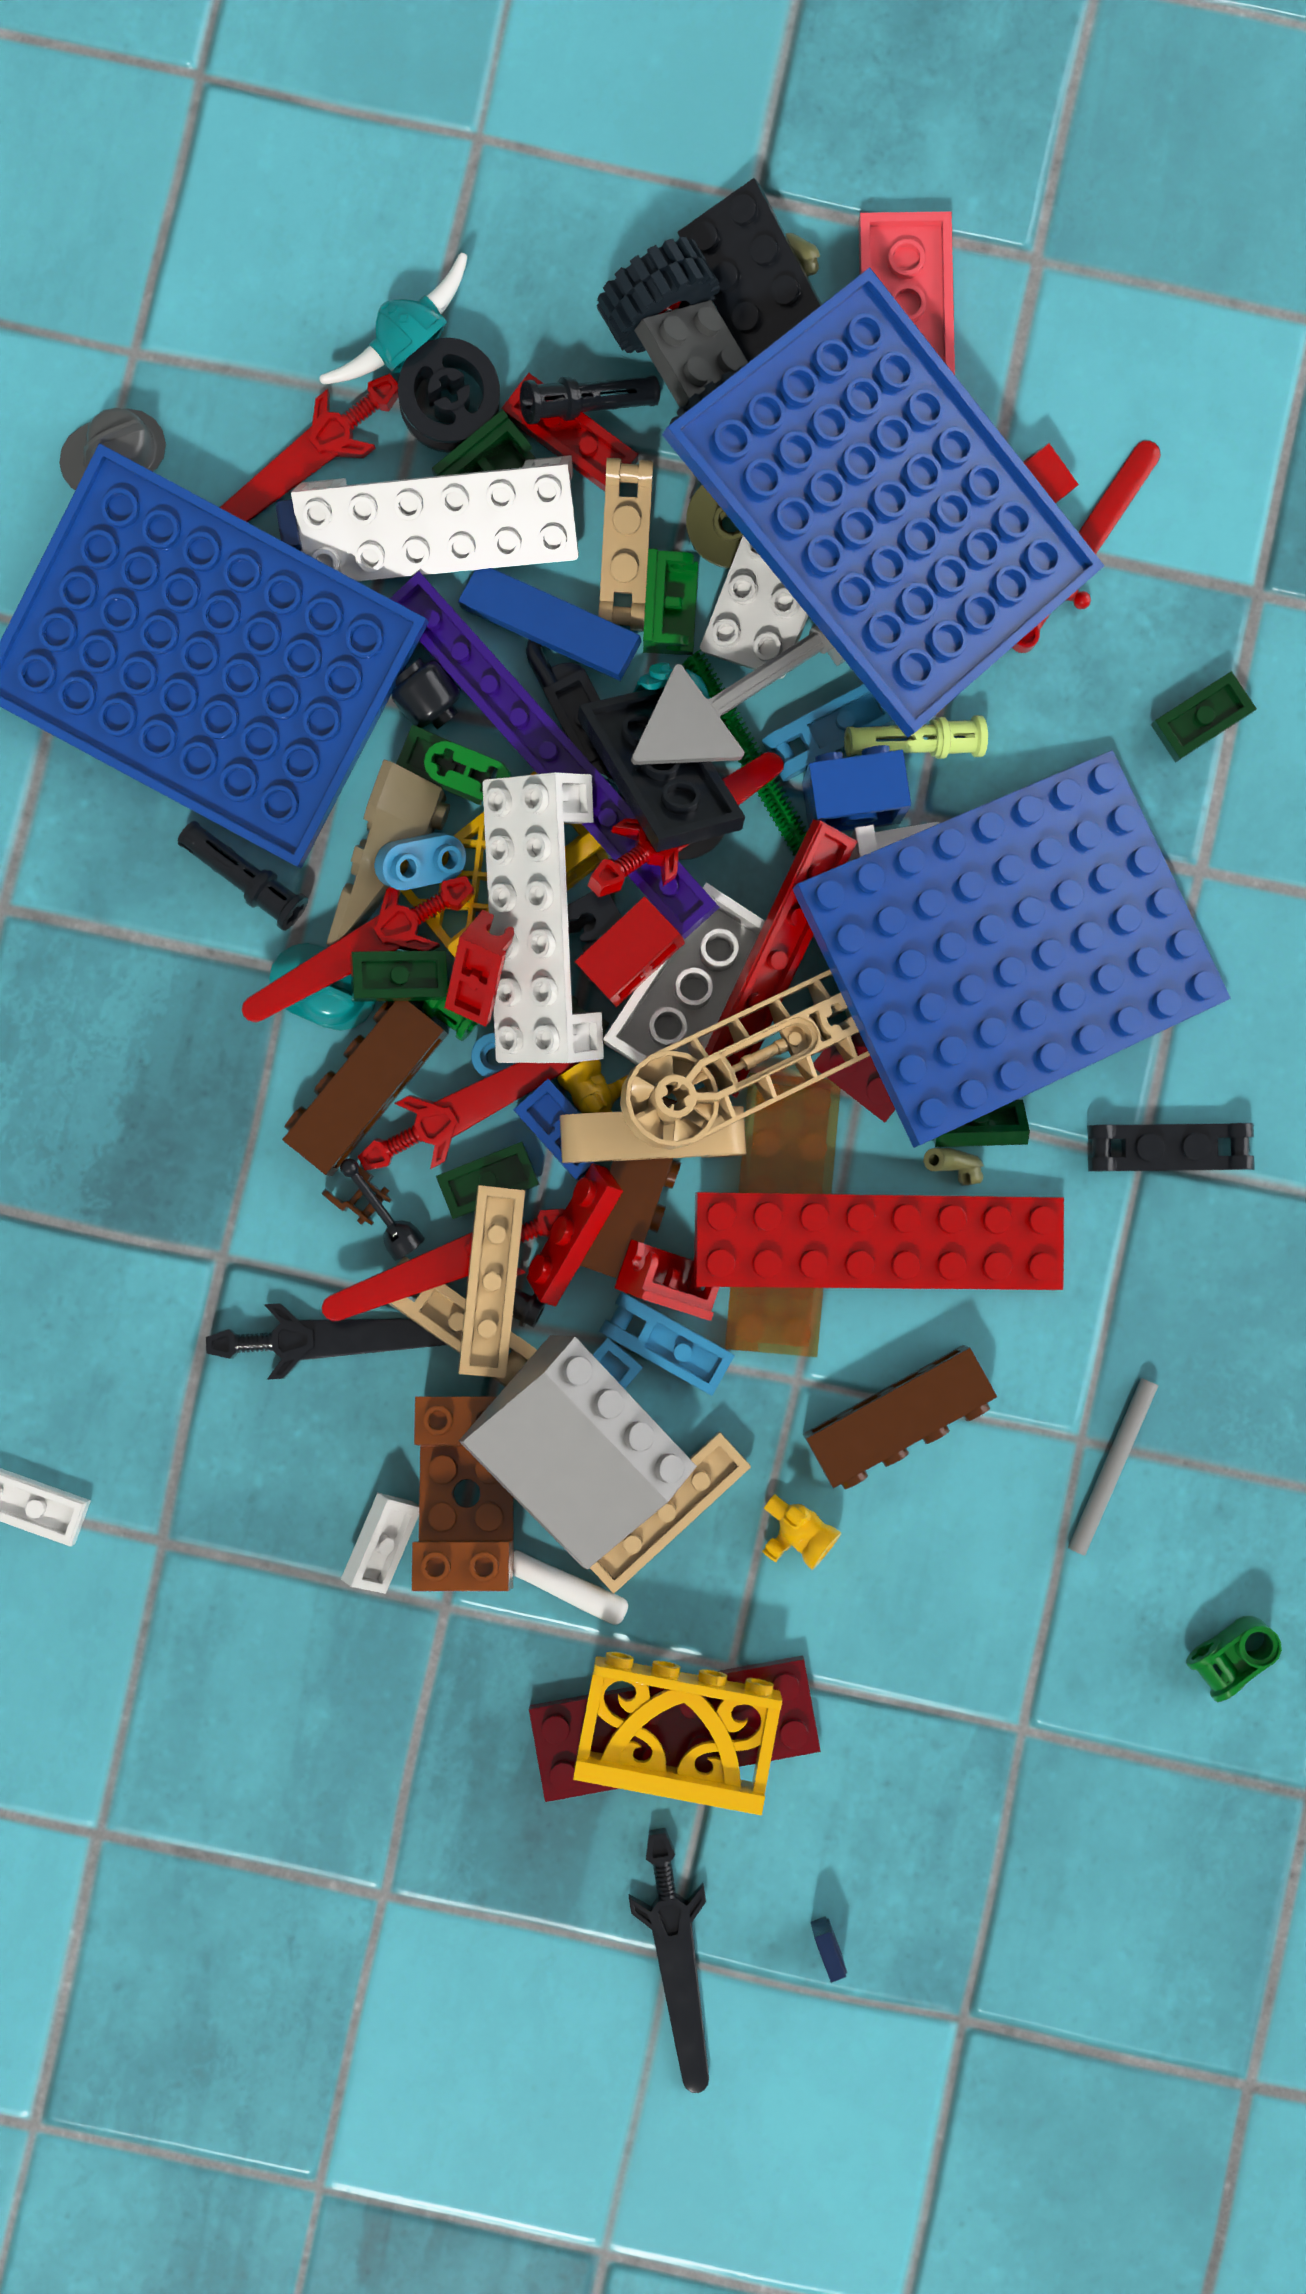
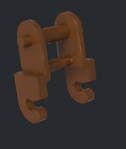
[321,1158,392,1225]

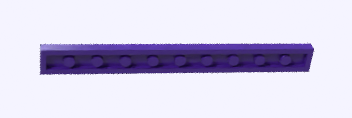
[389,571,720,939]

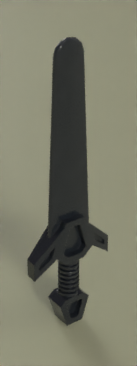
[206,1303,447,1380]
[629,1828,709,2093]

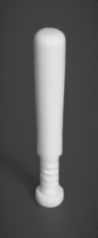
[513,1550,628,1625]

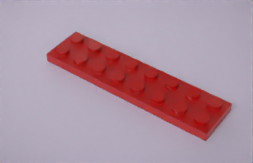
[694,1192,1064,1290]

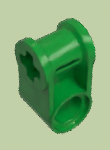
[1186,1616,1282,1702]

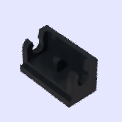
[567,891,622,952]

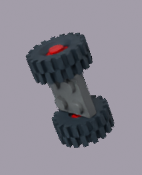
[597,237,748,424]

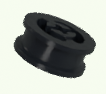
[398,338,500,453]

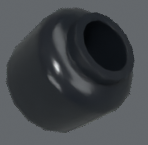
[392,658,460,729]

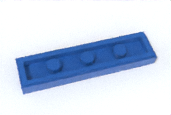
[458,568,642,681]

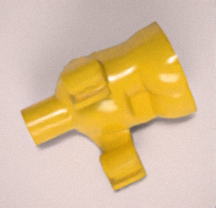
[557,1059,628,1113]
[762,1494,842,1570]

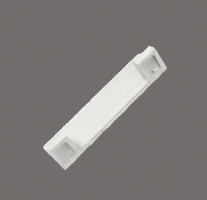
[291,455,579,581]
[483,772,604,1063]

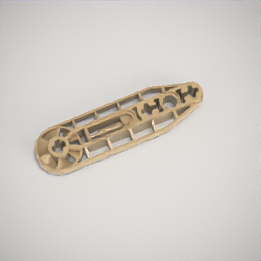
[620,969,870,1150]

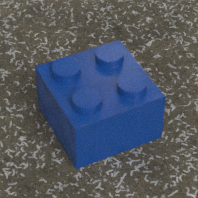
[802,745,911,832]

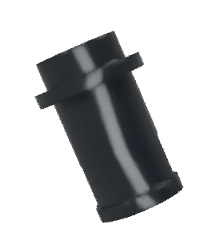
[512,1288,546,1328]

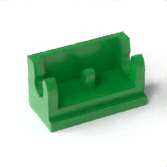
[643,548,698,655]

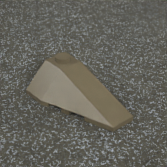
[326,759,450,946]

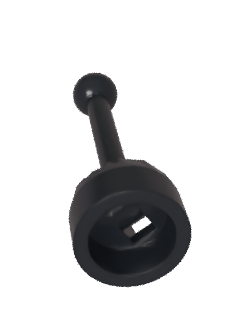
[340,1158,425,1261]

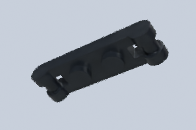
[1087,1123,1255,1172]

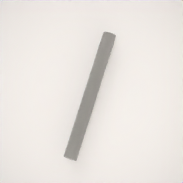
[1068,1378,1159,1556]

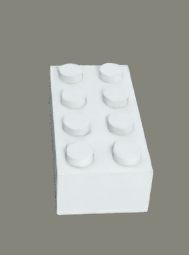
[603,883,765,1065]

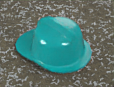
[269,943,376,1031]

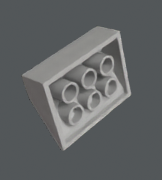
[459,1335,697,1570]

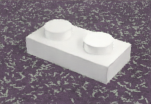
[341,1492,419,1594]

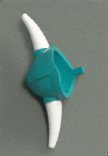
[319,253,468,384]

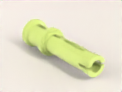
[844,715,988,759]

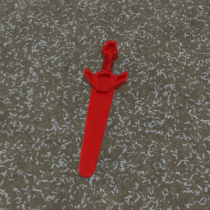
[219,373,399,522]
[587,752,784,897]
[241,876,474,1022]
[357,1062,580,1171]
[322,1208,565,1321]

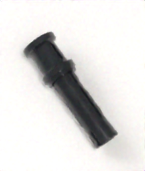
[520,375,660,424]
[177,821,308,931]

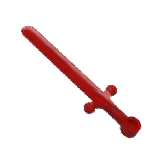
[1012,441,1161,653]

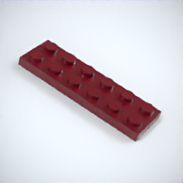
[529,1655,821,1802]

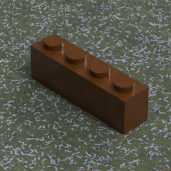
[282,1001,448,1176]
[580,1097,681,1278]
[803,1345,997,1489]

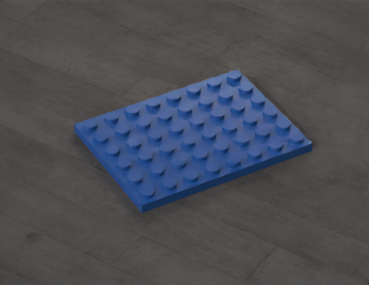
[662,267,1104,738]
[0,443,429,868]
[793,750,1231,1148]

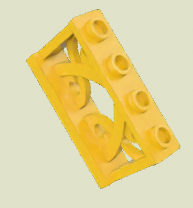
[573,1652,783,1816]

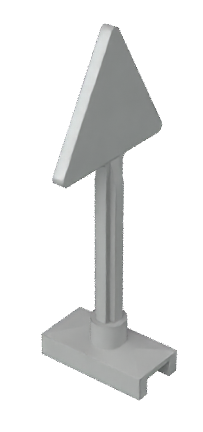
[631,623,845,765]

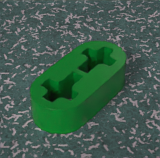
[424,741,512,800]

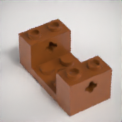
[412,1397,514,1591]

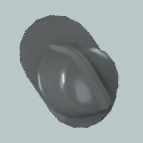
[59,408,166,490]

